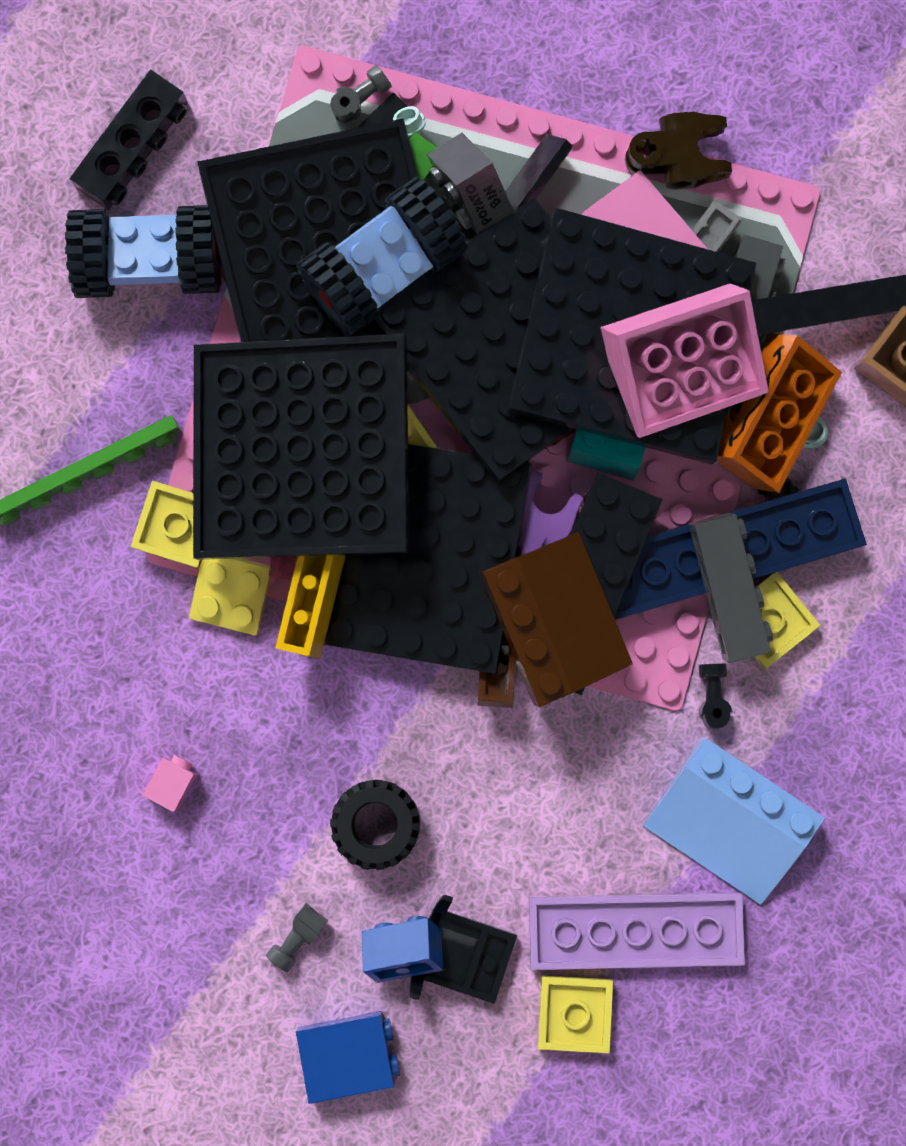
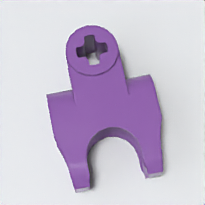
[518,469,584,556]

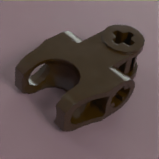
[625,111,732,190]

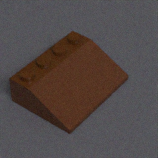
[479,532,633,707]

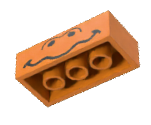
[716,334,842,493]

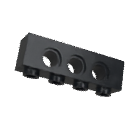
[69,69,188,211]

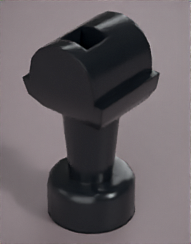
[699,663,732,729]

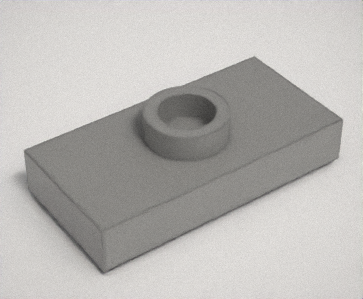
[692,199,743,252]

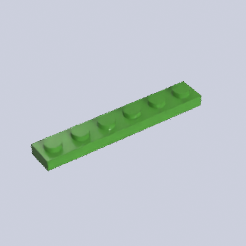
[0,415,182,526]

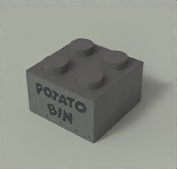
[427,133,515,235]

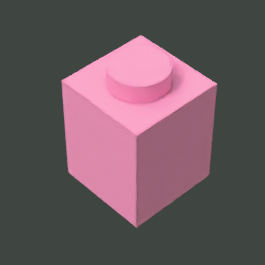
[142,754,198,812]

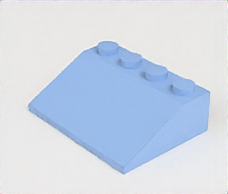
[643,738,825,905]

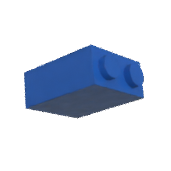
[296,1011,400,1104]

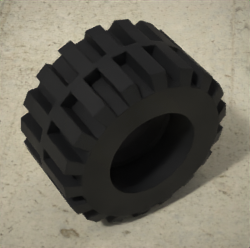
[330,780,420,870]

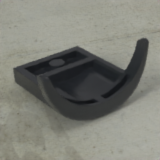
[409,895,517,1004]

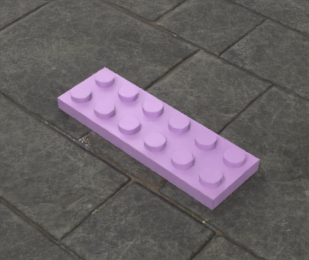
[529,892,745,970]

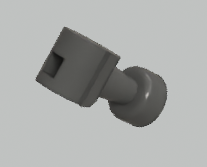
[330,65,392,122]
[266,903,328,972]

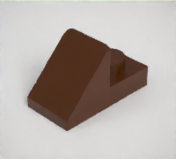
[477,636,516,708]

